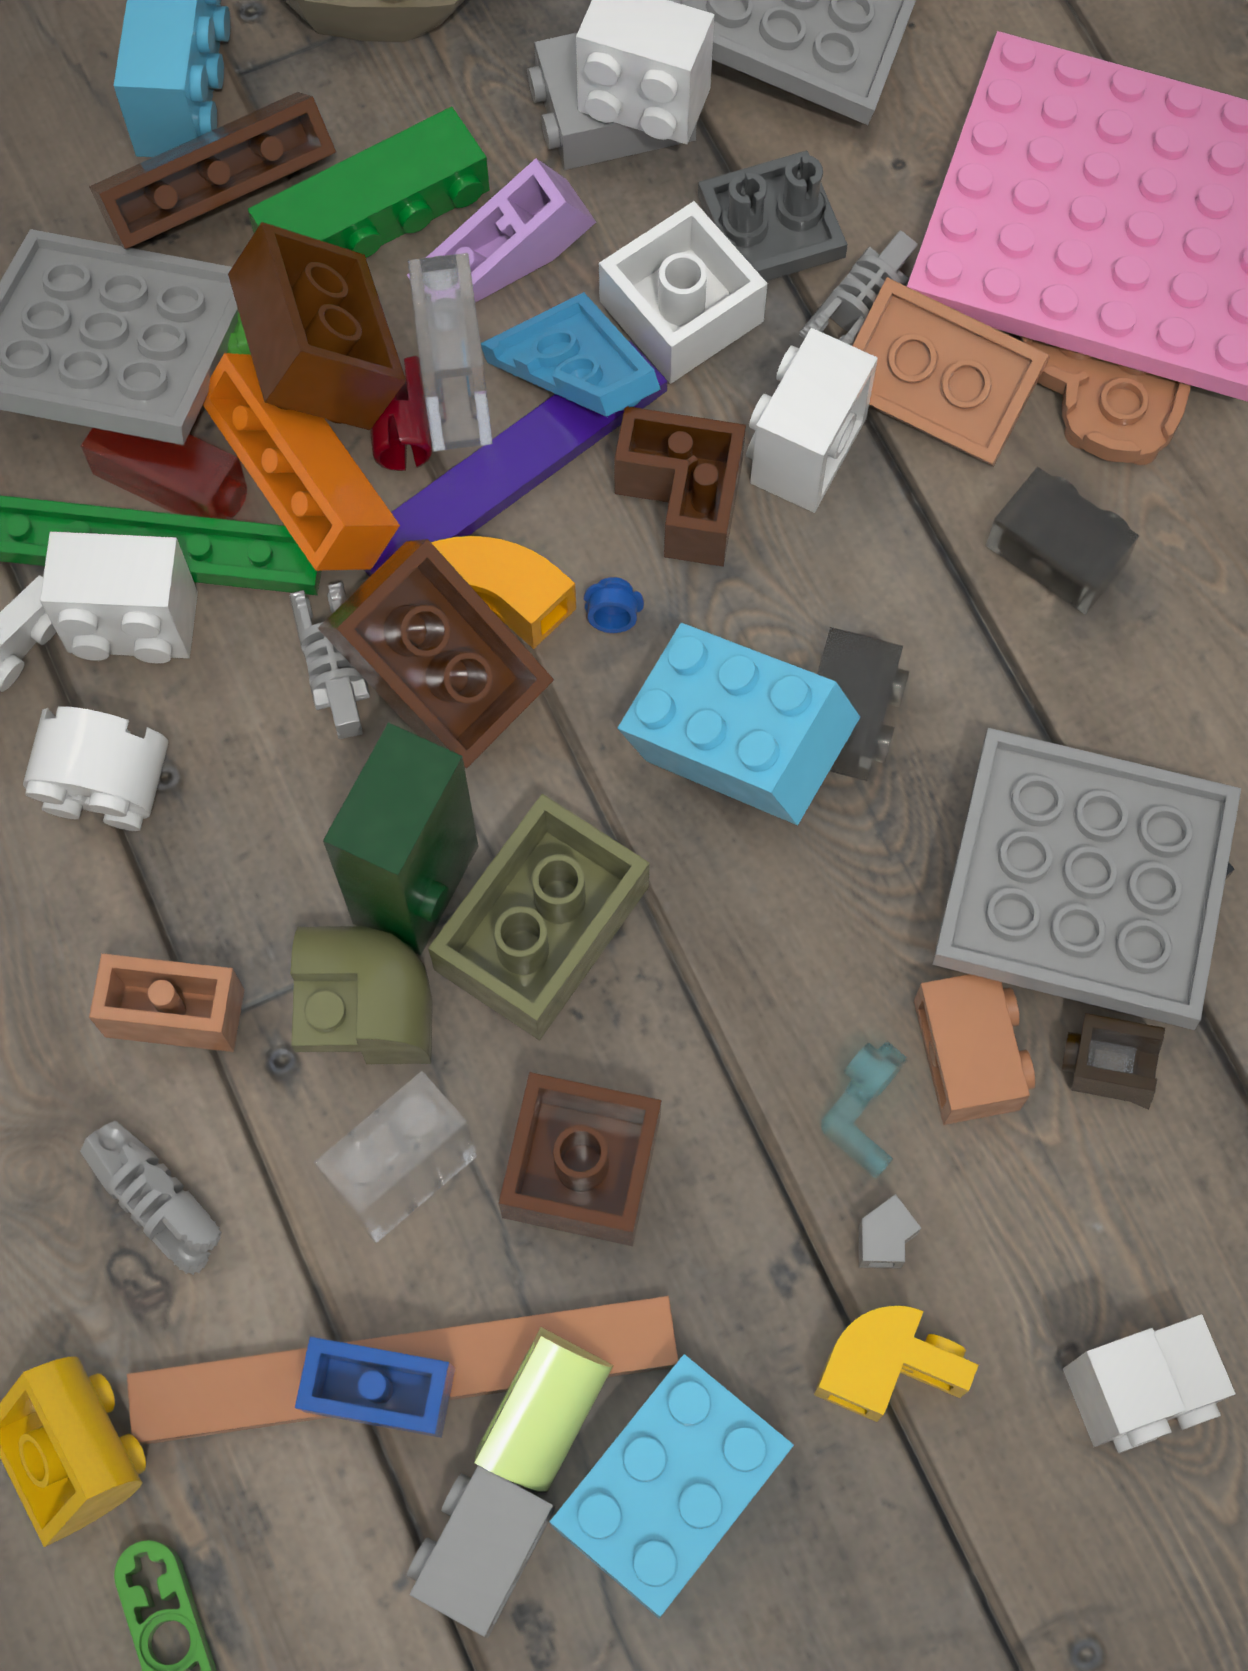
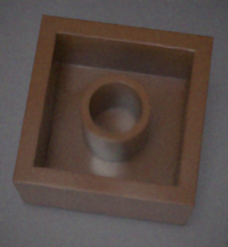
[498,1072,662,1246]

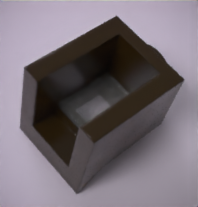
[1061,1013,1165,1110]

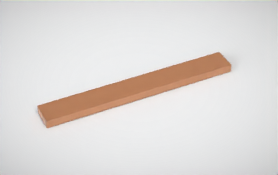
[127,1296,678,1445]

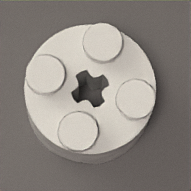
[23,707,168,831]

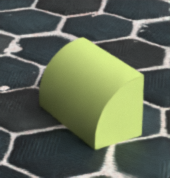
[474,1327,613,1492]

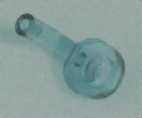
[821,1041,908,1179]

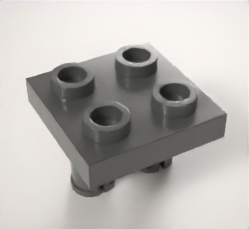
[698,150,848,281]

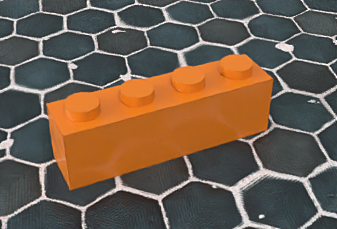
[203,353,400,571]

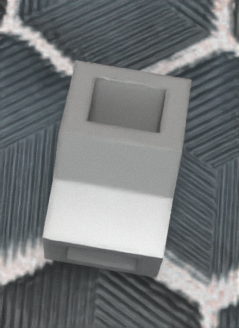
[858,1194,921,1268]

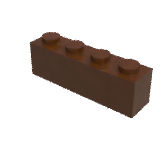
[89,92,336,249]

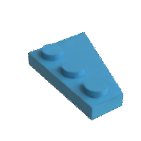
[480,292,661,417]

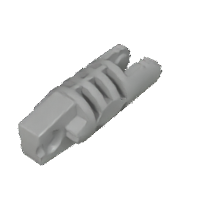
[799,230,918,346]
[289,582,370,739]
[80,1121,222,1275]

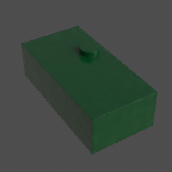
[323,722,479,955]

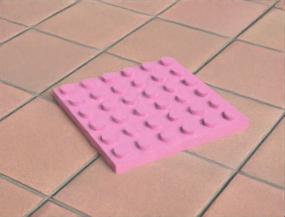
[907,31,1248,402]

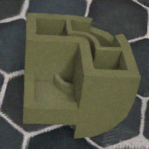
[290,926,433,1064]

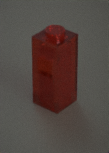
[81,428,247,519]

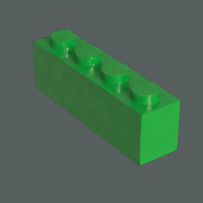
[247,106,490,258]

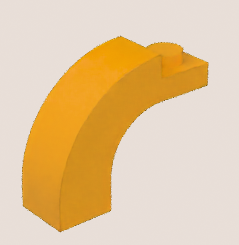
[431,536,576,649]

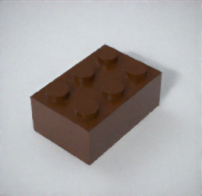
[228,222,406,430]
[318,539,554,769]

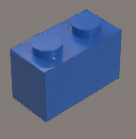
[295,1337,455,1438]

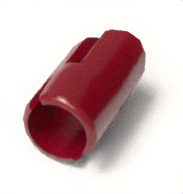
[370,356,433,471]

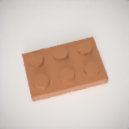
[852,277,1050,467]

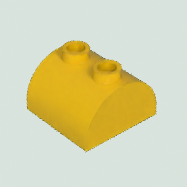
[0,1356,146,1547]

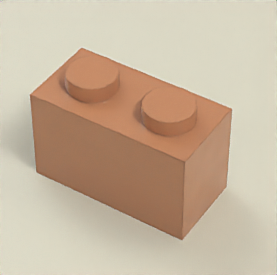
[89,953,244,1052]
[914,974,1035,1125]

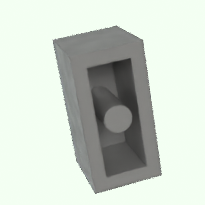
[407,1465,555,1638]

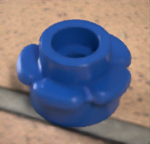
[584,577,644,633]

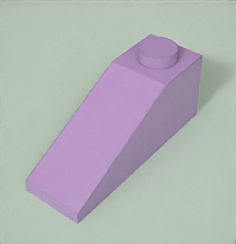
[407,158,596,321]

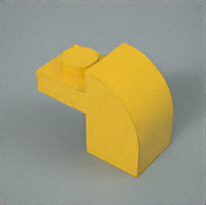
[814,1306,979,1422]

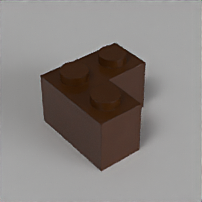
[614,406,746,567]

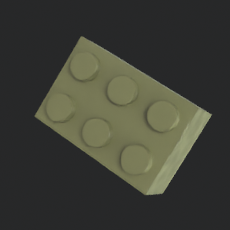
[428,794,650,1041]

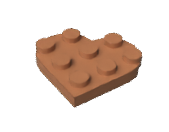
[1019,336,1191,465]

